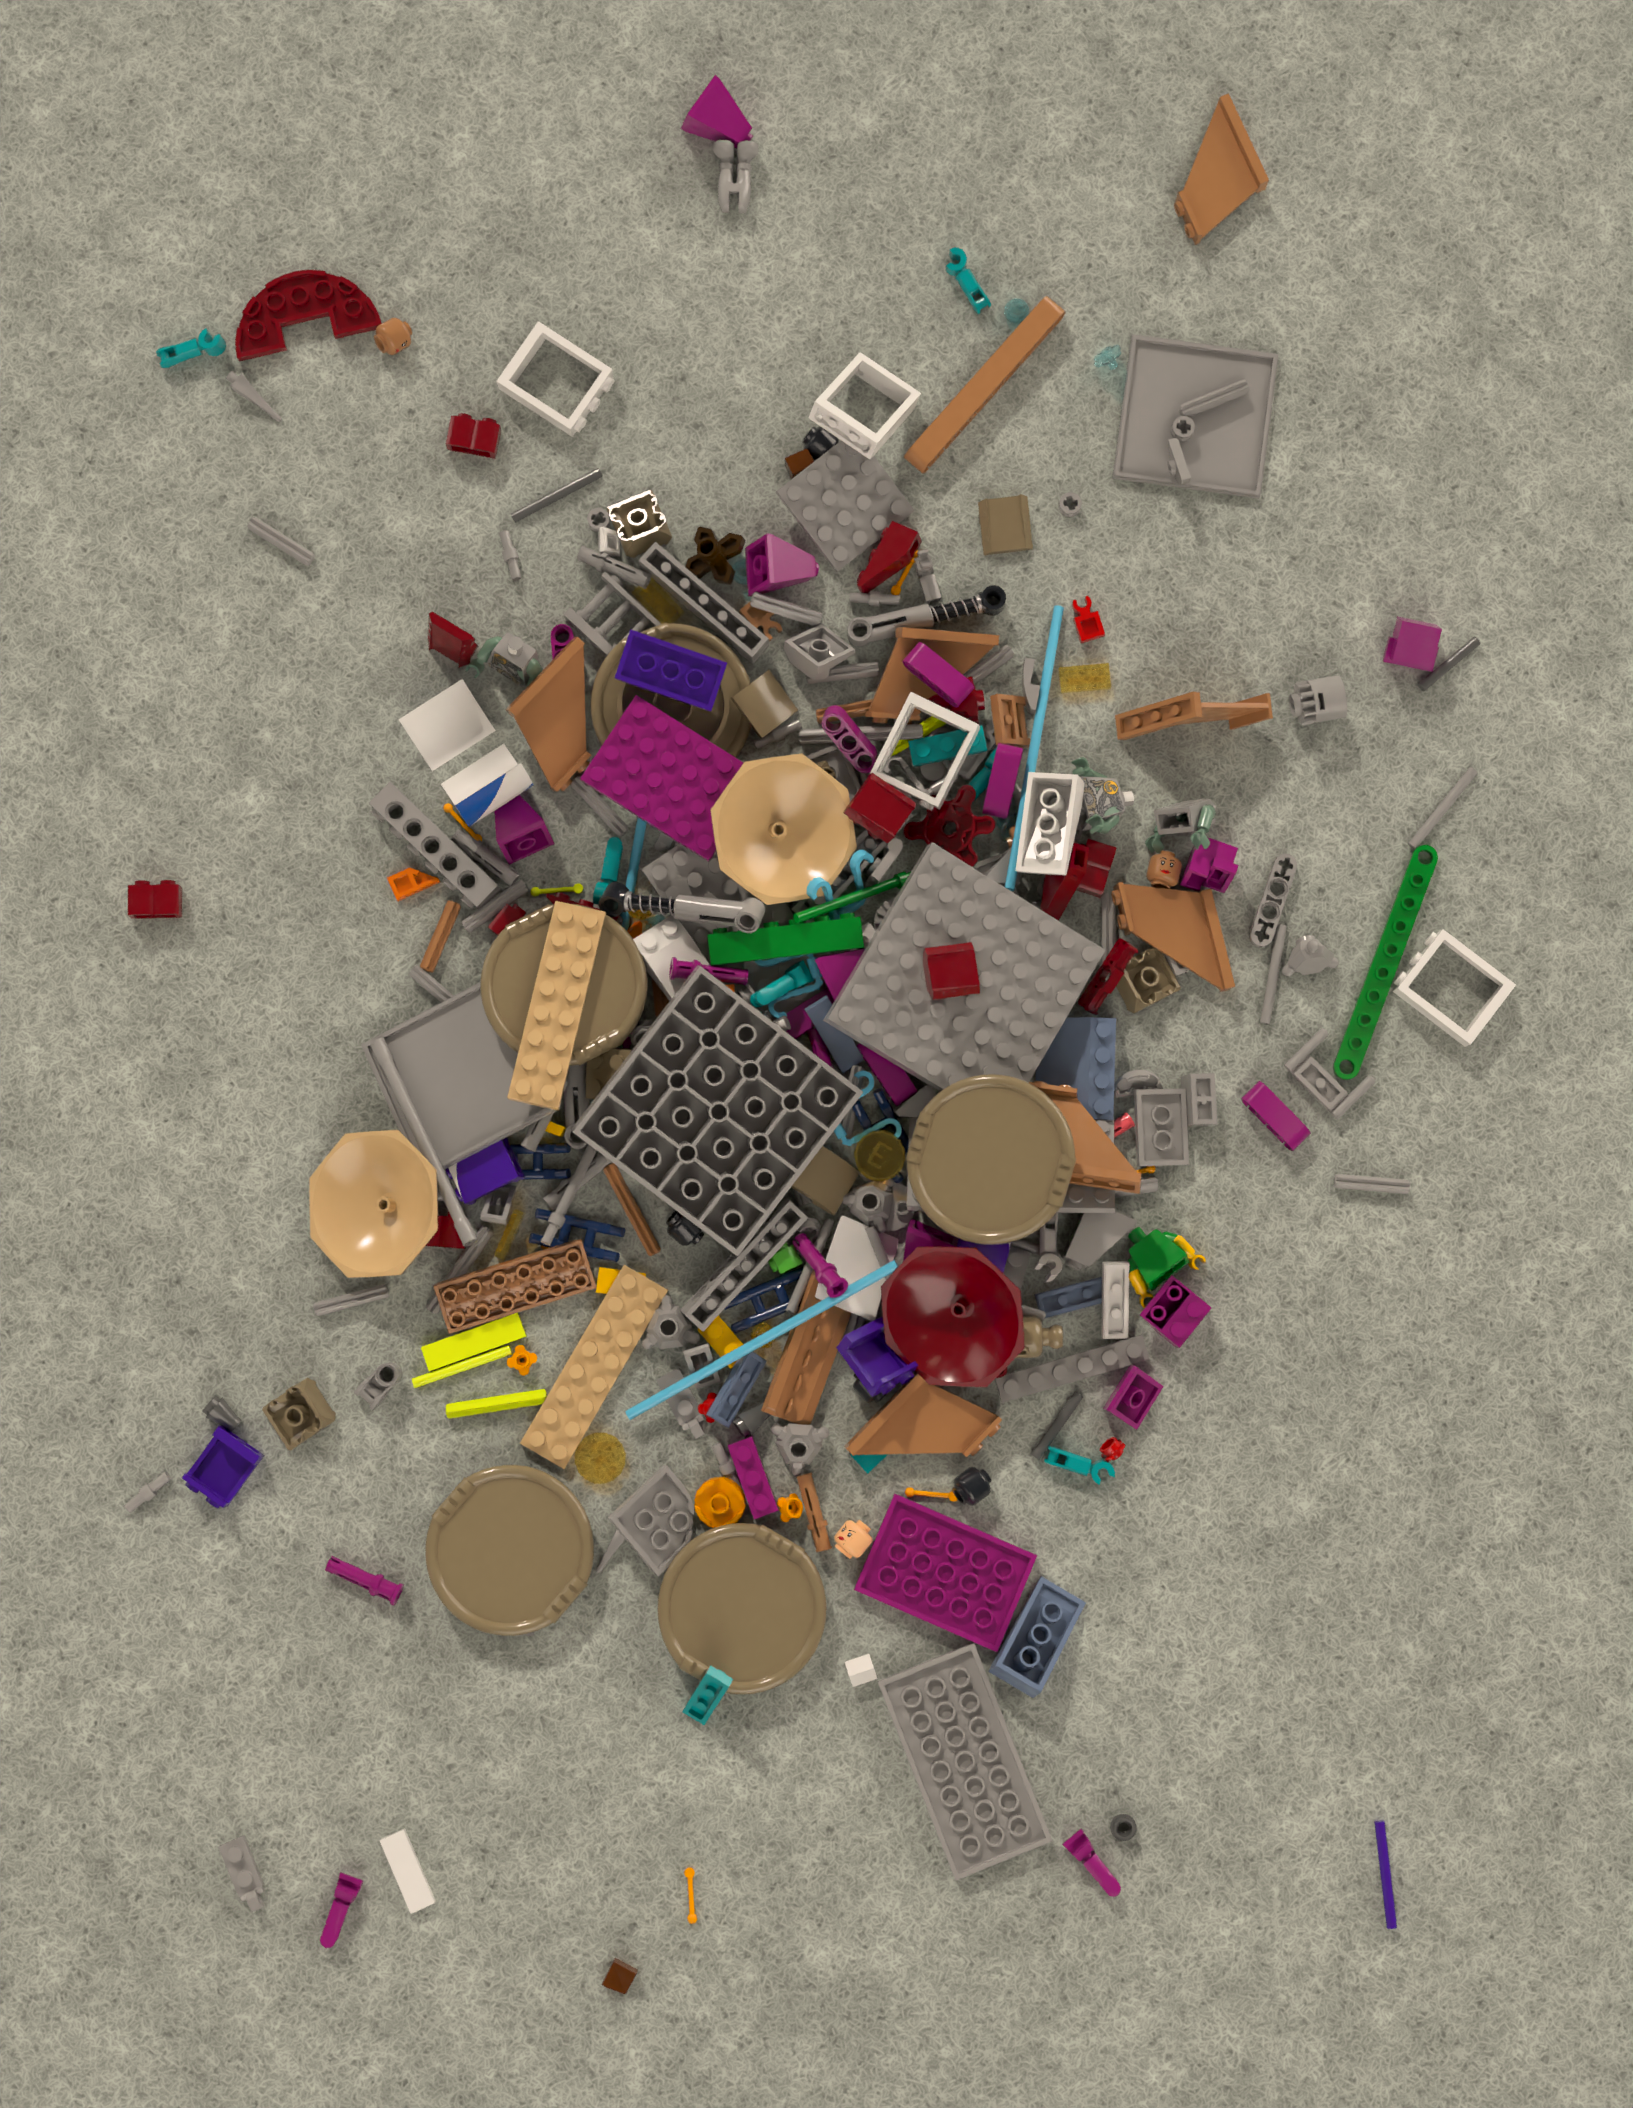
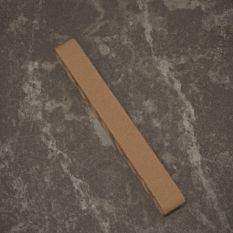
[904,296,1066,474]

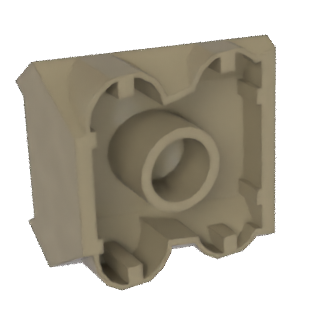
[607,490,672,558]
[978,494,1033,555]
[1110,947,1181,1013]
[262,1378,336,1451]

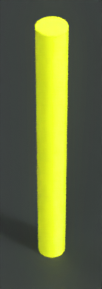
[412,1345,512,1388]

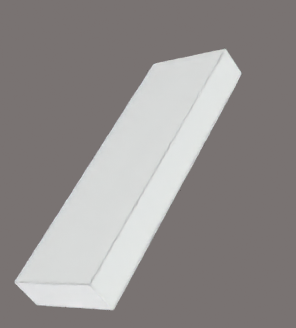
[1101,1261,1129,1339]
[380,1828,436,1914]

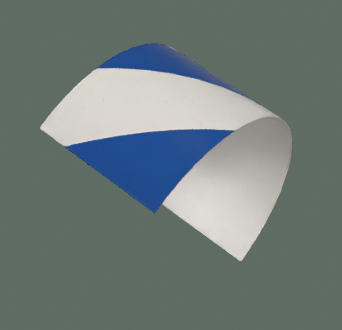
[399,679,534,827]

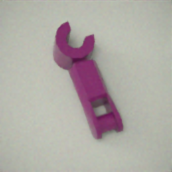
[1062,1829,1121,1897]
[320,1872,363,1948]

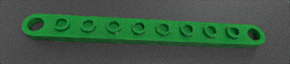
[1333,845,1438,1080]

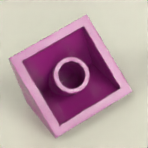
[1103,1365,1164,1430]

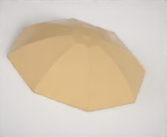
[711,754,857,905]
[309,1130,438,1278]

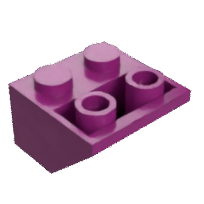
[1139,1275,1212,1348]

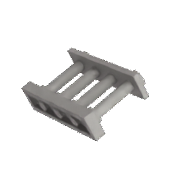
[563,572,661,658]

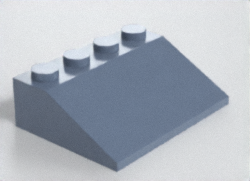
[1035,1017,1116,1120]

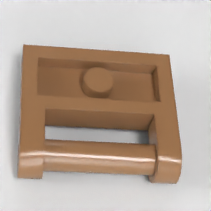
[990,694,1030,748]

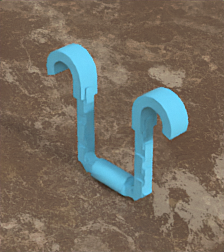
[806,850,874,920]
[755,954,823,1018]
[834,1071,902,1146]

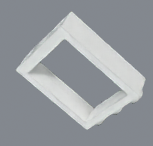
[496,321,615,437]
[809,352,921,459]
[870,692,980,811]
[1393,929,1516,1047]

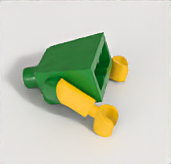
[1127,1227,1206,1308]

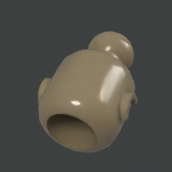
[1016,1316,1063,1358]

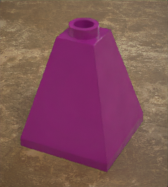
[680,75,754,149]
[745,533,819,597]
[494,795,554,865]
[815,947,866,1001]
[903,1218,958,1261]

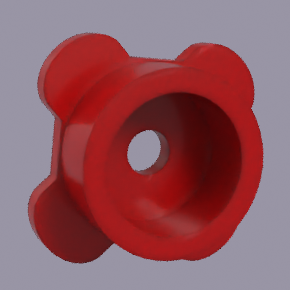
[698,1392,717,1423]
[1100,1437,1126,1462]

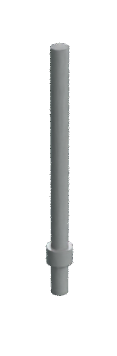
[541,1144,597,1246]

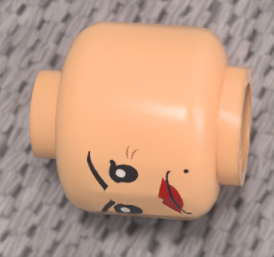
[834,1519,872,1559]

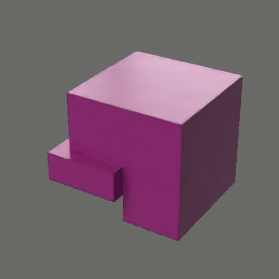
[1383,616,1442,672]
[1180,837,1239,893]

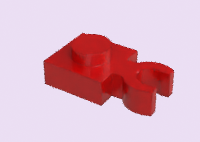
[1072,596,1105,643]

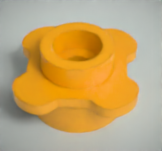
[507,1345,537,1376]
[777,1493,803,1522]

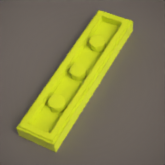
[421,1312,527,1371]

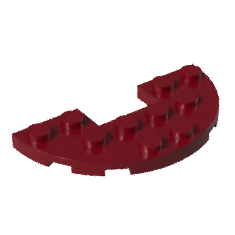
[235,270,382,362]

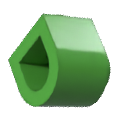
[768,1243,803,1276]

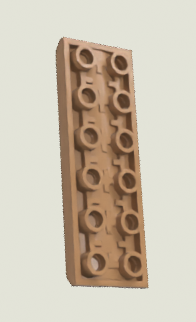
[433,1239,597,1334]
[761,1270,851,1425]

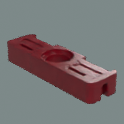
[1078,938,1138,1015]

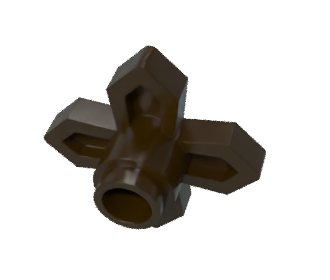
[685,527,745,585]

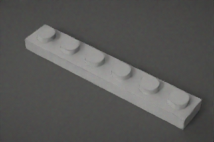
[995,1335,1149,1403]

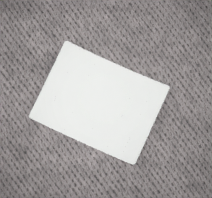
[815,1216,898,1321]

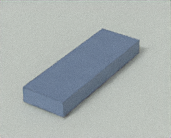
[805,996,864,1073]
[1034,1277,1102,1318]
[706,1351,767,1428]

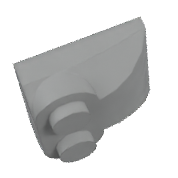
[784,624,855,681]

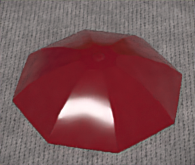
[881,1246,1025,1387]

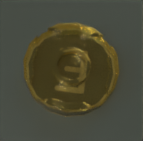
[854,1130,906,1181]
[575,1432,626,1484]

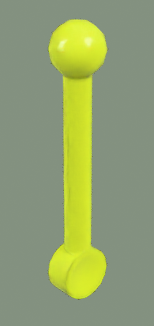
[530,883,583,897]

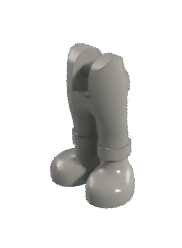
[712,140,759,214]

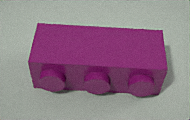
[728,1436,779,1519]

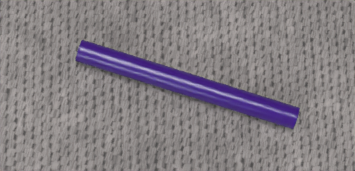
[1374,1820,1397,1929]

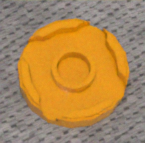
[694,1477,746,1528]

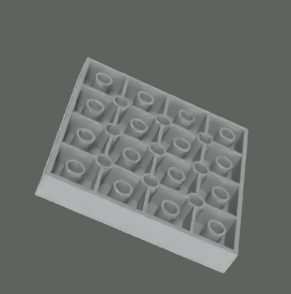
[823,842,1105,1092]
[571,965,863,1257]

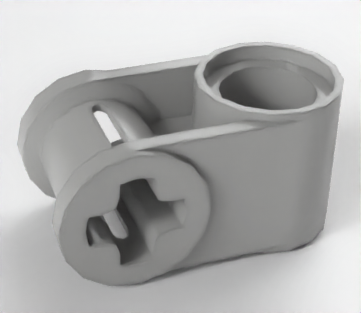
[354,1362,402,1411]

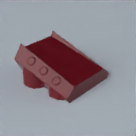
[428,612,479,668]
[843,773,916,843]
[922,942,980,1000]

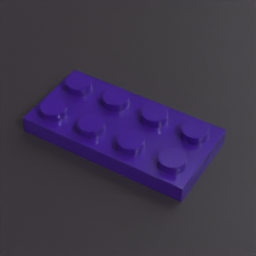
[614,629,727,712]

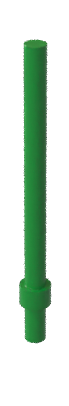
[793,871,911,923]

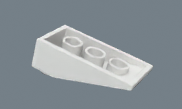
[1015,772,1085,876]
[633,914,709,1001]

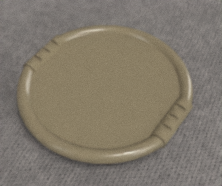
[591,623,751,758]
[480,904,648,1066]
[905,1074,1077,1245]
[425,1465,594,1636]
[657,1523,827,1695]

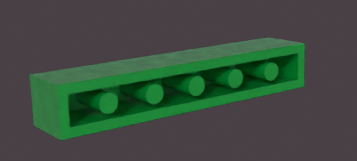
[707,913,864,966]

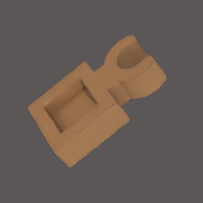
[739,602,782,642]

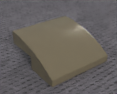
[731,670,798,739]
[791,1146,859,1216]

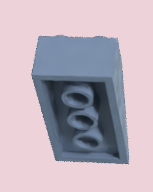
[988,1576,1086,1698]

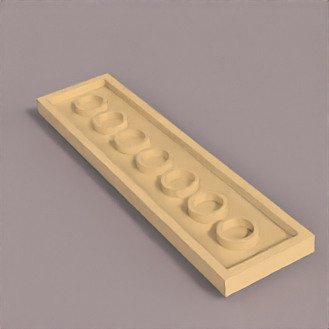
[507,901,606,1111]
[520,1264,668,1469]

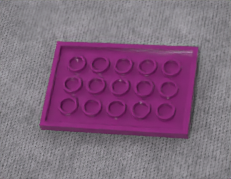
[580,695,743,862]
[854,1493,1037,1652]

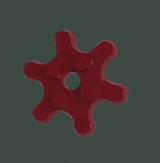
[903,785,996,867]

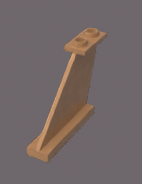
[1174,93,1269,245]
[865,627,999,724]
[506,637,591,792]
[1115,691,1273,740]
[1111,882,1235,992]
[1029,1081,1142,1194]
[844,1372,1002,1457]

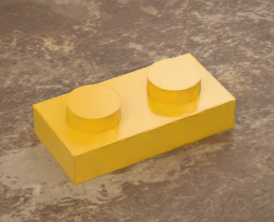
[697,1315,744,1369]

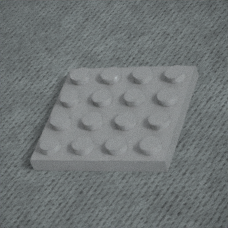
[775,440,915,572]

